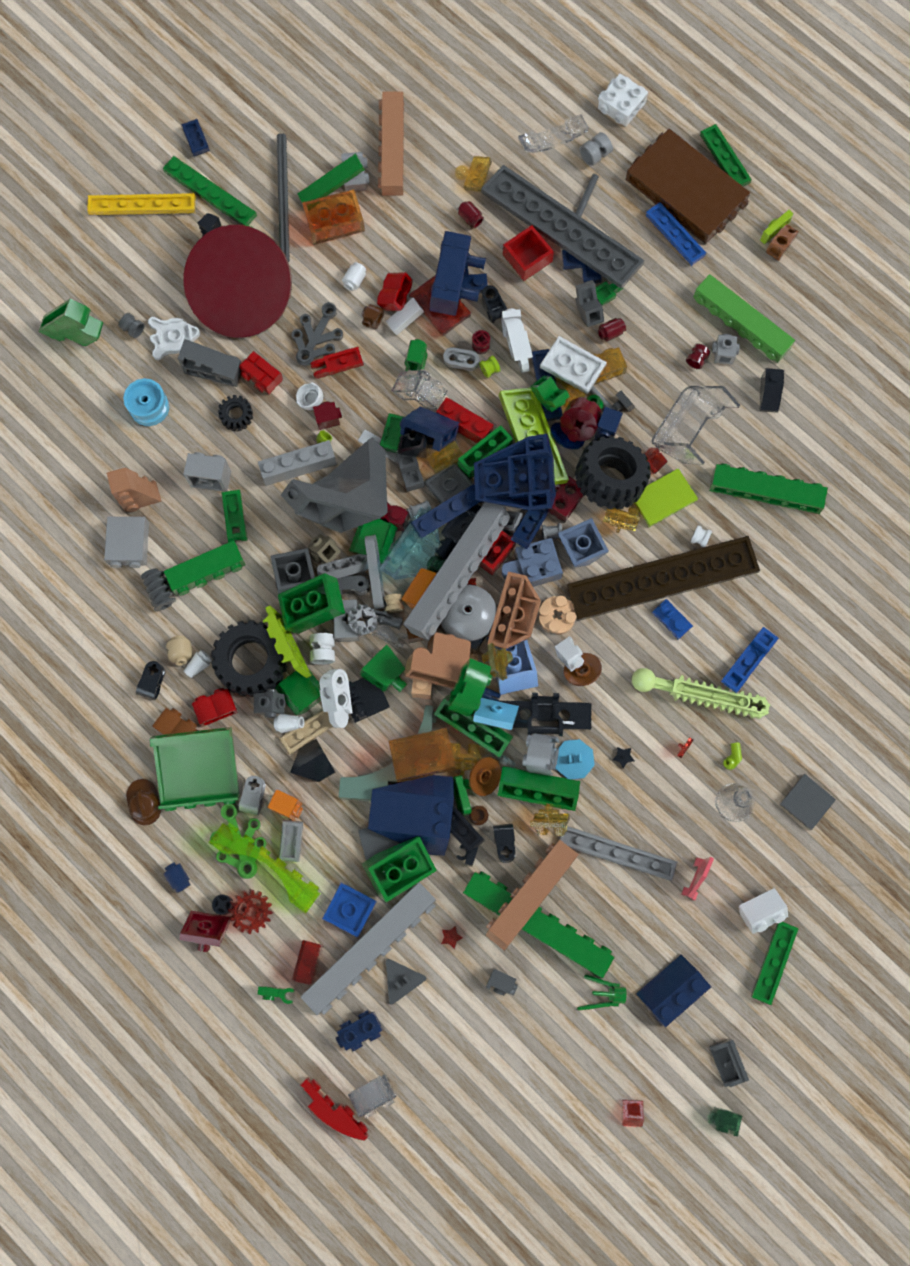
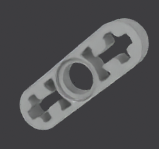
[317,554,368,579]

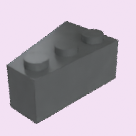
[178,339,242,387]

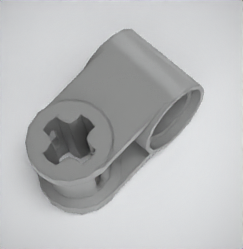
[239,776,266,815]

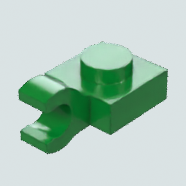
[595,281,623,306]
[257,986,295,1004]

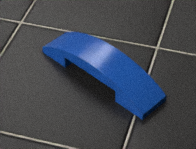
[721,627,779,693]

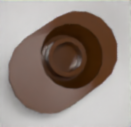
[126,779,161,825]

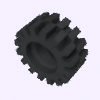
[218,395,253,431]

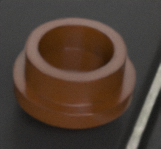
[469,806,489,826]

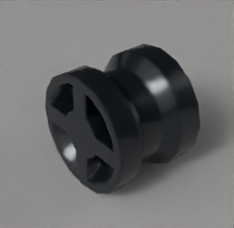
[212,894,234,915]

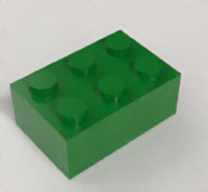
[278,573,345,634]

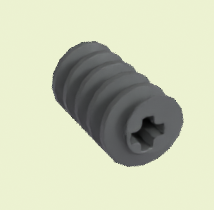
[141,568,176,612]

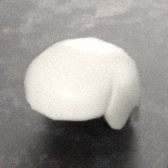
[296,382,323,410]

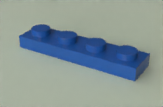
[645,202,706,266]

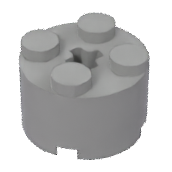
[523,733,559,776]

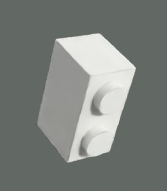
[739,888,788,934]

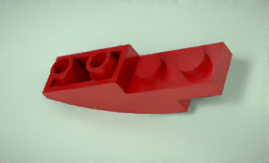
[300,1077,369,1141]

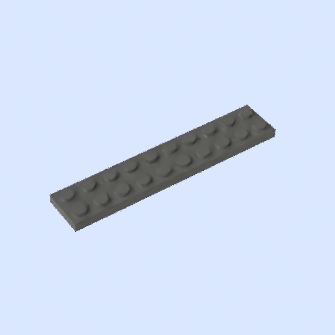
[481,165,644,289]

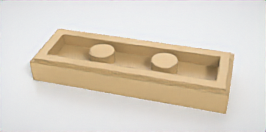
[279,710,333,755]

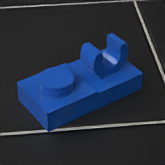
[652,599,693,640]

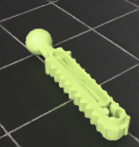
[632,668,770,719]

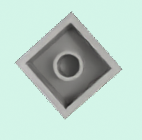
[184,452,231,492]

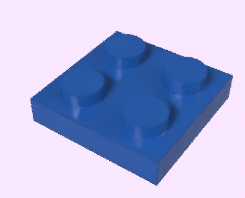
[322,883,377,937]

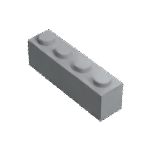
[258,440,337,486]

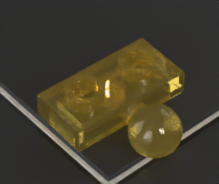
[455,156,492,192]

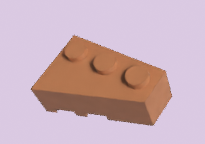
[106,467,162,512]

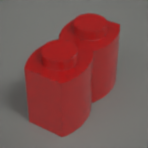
[377,272,413,311]
[192,688,238,727]

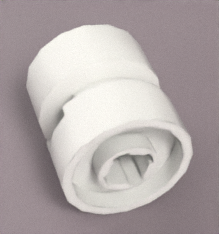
[310,633,335,665]

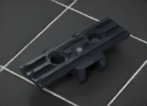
[498,692,592,737]

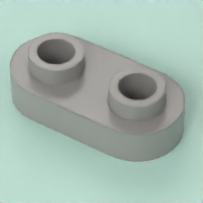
[443,347,479,371]

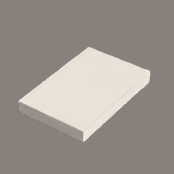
[540,336,607,394]

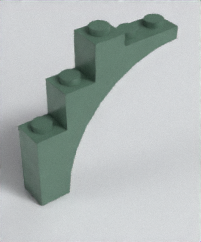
[339,705,442,802]

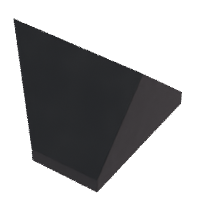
[398,431,430,458]
[290,739,336,782]

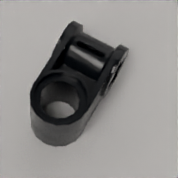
[481,285,507,323]
[136,661,165,700]
[493,823,515,863]

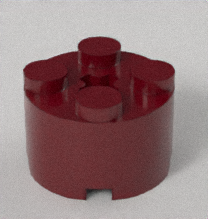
[560,397,602,442]

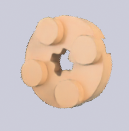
[538,596,577,635]

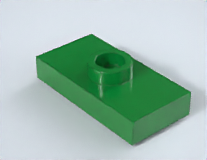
[380,413,403,453]

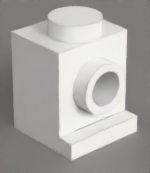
[555,636,584,672]

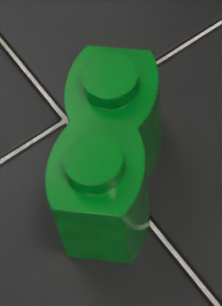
[404,339,428,378]

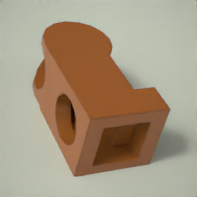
[766,224,799,261]

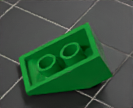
[361,836,437,902]

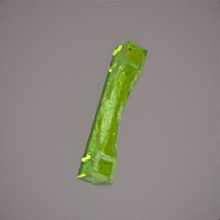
[208,822,321,913]

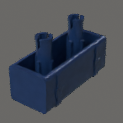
[429,231,486,316]

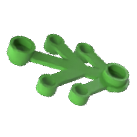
[210,804,267,879]

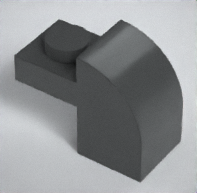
[575,280,605,327]

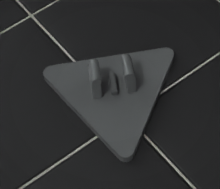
[386,959,427,1004]

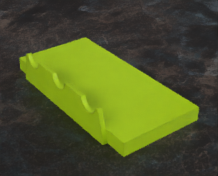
[263,605,311,678]

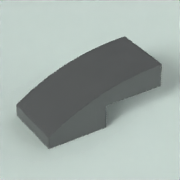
[396,454,425,492]

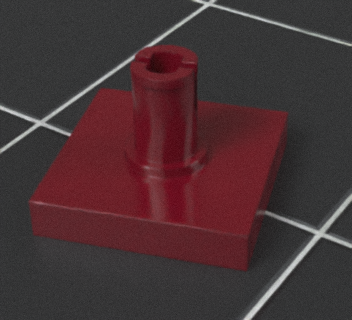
[179,910,230,952]

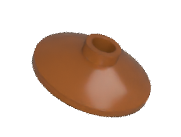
[564,653,602,686]
[469,757,501,796]

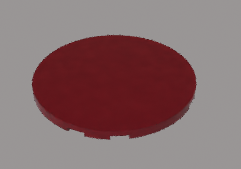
[183,225,292,338]

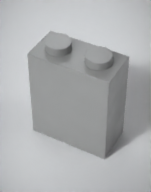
[104,517,149,568]

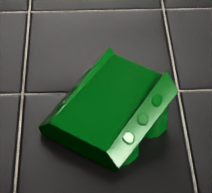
[349,519,397,565]
[275,670,321,716]

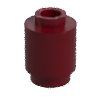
[458,201,484,228]
[598,318,626,342]

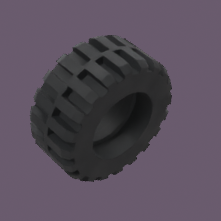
[575,436,651,510]
[211,620,288,697]

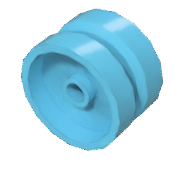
[123,378,170,426]

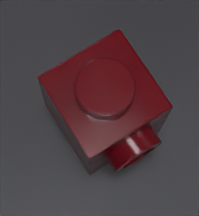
[313,401,342,430]

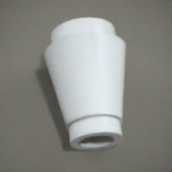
[184,650,212,678]
[274,714,304,733]

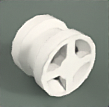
[691,525,712,548]

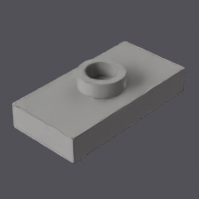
[279,820,303,862]

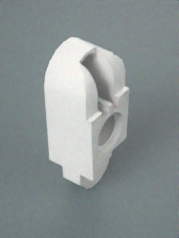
[503,318,533,373]
[319,669,352,728]

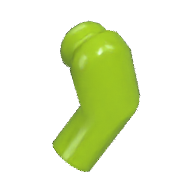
[723,743,742,770]

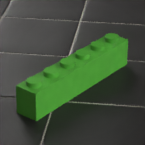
[693,274,795,363]

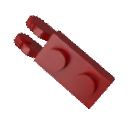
[310,347,364,379]

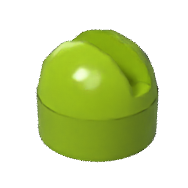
[316,430,332,444]

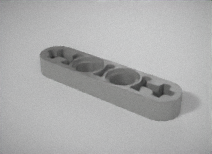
[365,535,386,609]

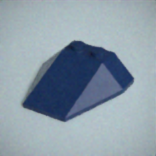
[474,434,556,511]
[368,775,454,856]

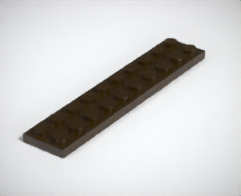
[567,536,760,621]

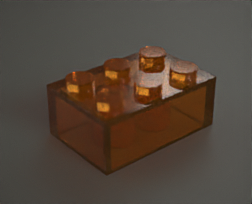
[302,189,365,245]
[388,728,456,782]

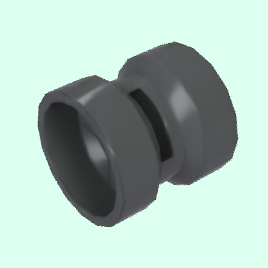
[119,313,145,338]

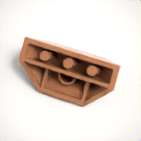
[487,571,541,649]

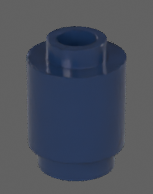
[163,862,191,893]

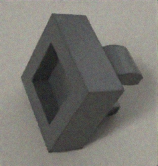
[612,390,635,412]

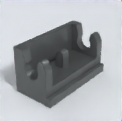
[709,1039,749,1087]

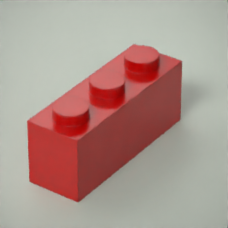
[436,397,494,443]

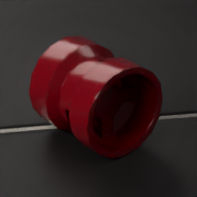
[472,330,490,354]
[686,344,711,370]

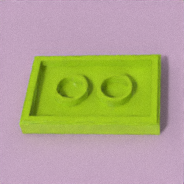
[634,468,698,527]

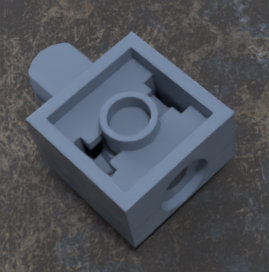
[502,538,563,587]

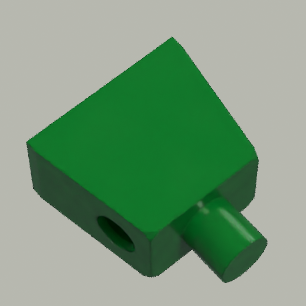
[359,644,408,692]

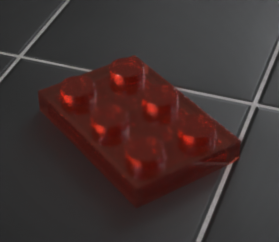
[409,276,471,336]

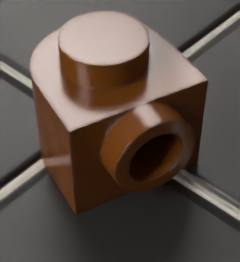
[362,304,384,330]

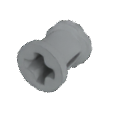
[542,523,562,540]

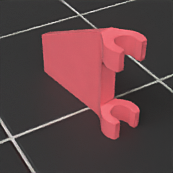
[681,857,714,901]

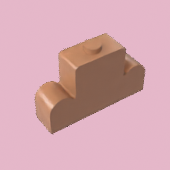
[405,632,471,689]

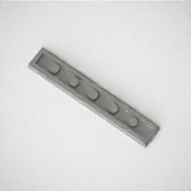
[558,825,677,881]

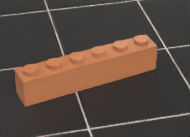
[378,91,404,196]
[485,840,579,951]

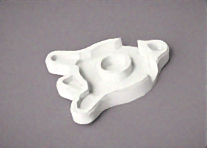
[148,317,200,360]

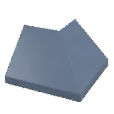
[558,518,609,567]

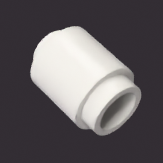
[342,262,366,291]

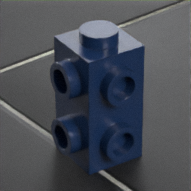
[335,1010,384,1052]

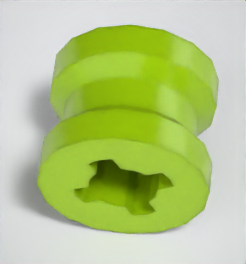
[479,355,501,378]

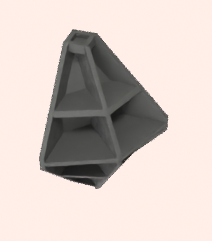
[281,437,388,533]

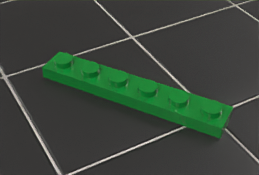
[163,156,257,226]

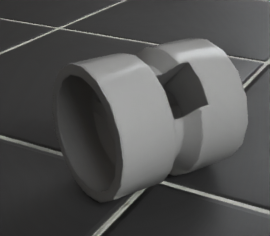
[579,132,613,166]

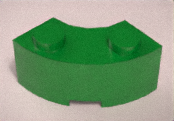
[448,658,492,717]

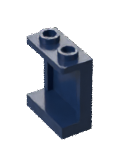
[400,406,459,451]

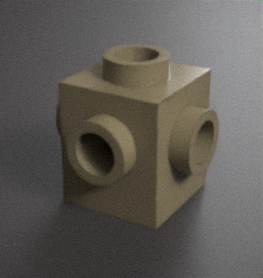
[307,534,341,563]

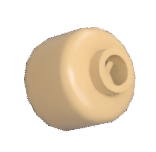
[166,636,193,666]

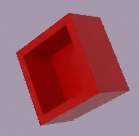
[503,225,554,281]

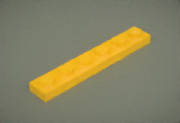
[87,193,196,215]

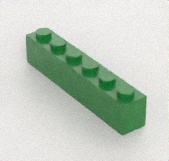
[709,463,828,514]

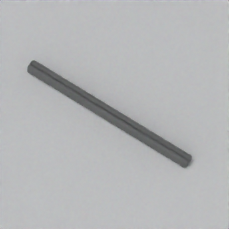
[277,133,290,263]

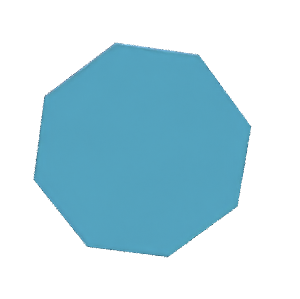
[556,739,595,779]

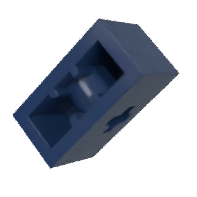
[594,407,623,440]

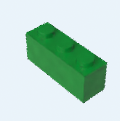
[458,425,513,480]

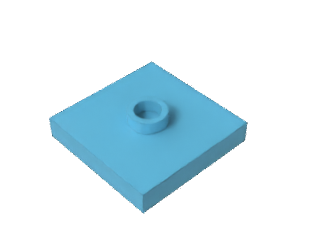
[473,698,519,730]

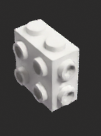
[598,74,648,127]

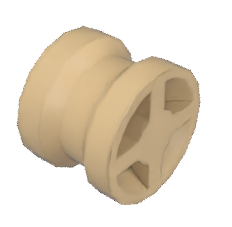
[384,594,404,613]

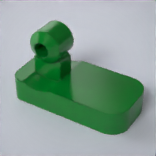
[453,775,471,816]

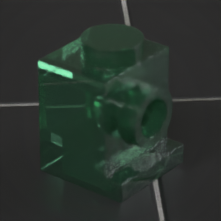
[708,1106,742,1137]

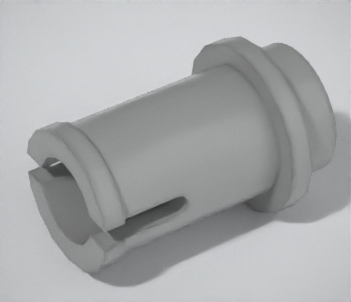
[407,500,432,519]

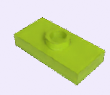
[760,210,793,244]

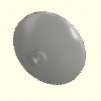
[441,585,497,642]

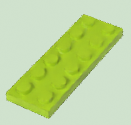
[498,387,569,485]

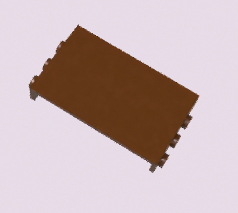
[625,128,750,245]

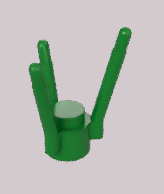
[577,975,627,1011]

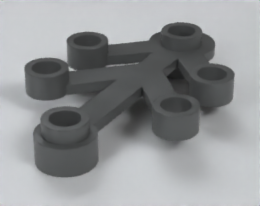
[292,302,343,366]

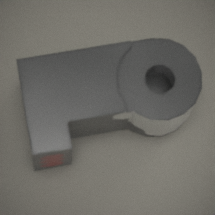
[337,576,370,599]

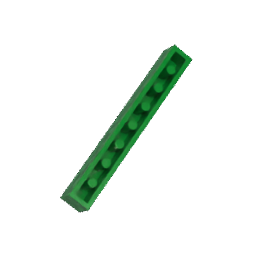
[463,871,615,979]

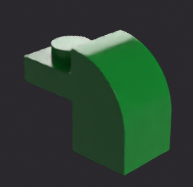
[530,376,570,412]

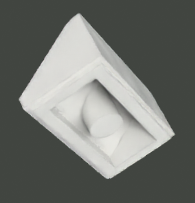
[386,298,424,335]

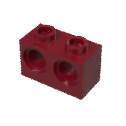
[547,476,583,523]

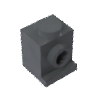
[486,969,518,996]

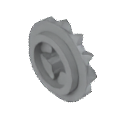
[348,604,378,635]

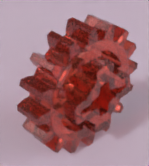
[228,889,273,934]

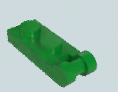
[221,489,248,543]

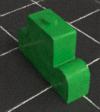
[38,298,103,346]

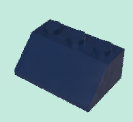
[636,954,711,1028]

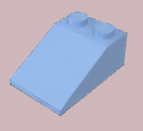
[487,637,538,695]

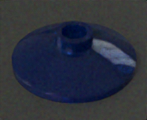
[550,422,585,450]

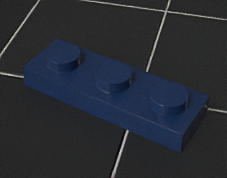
[511,509,549,549]

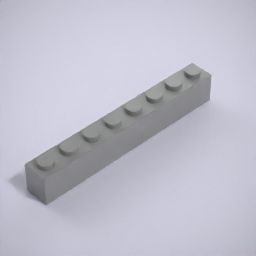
[404,502,510,641]
[301,882,436,1015]

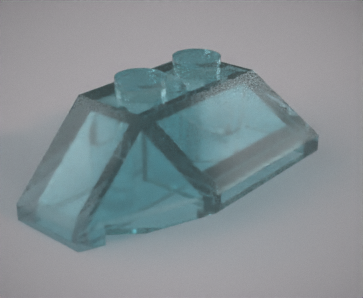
[379,507,440,580]

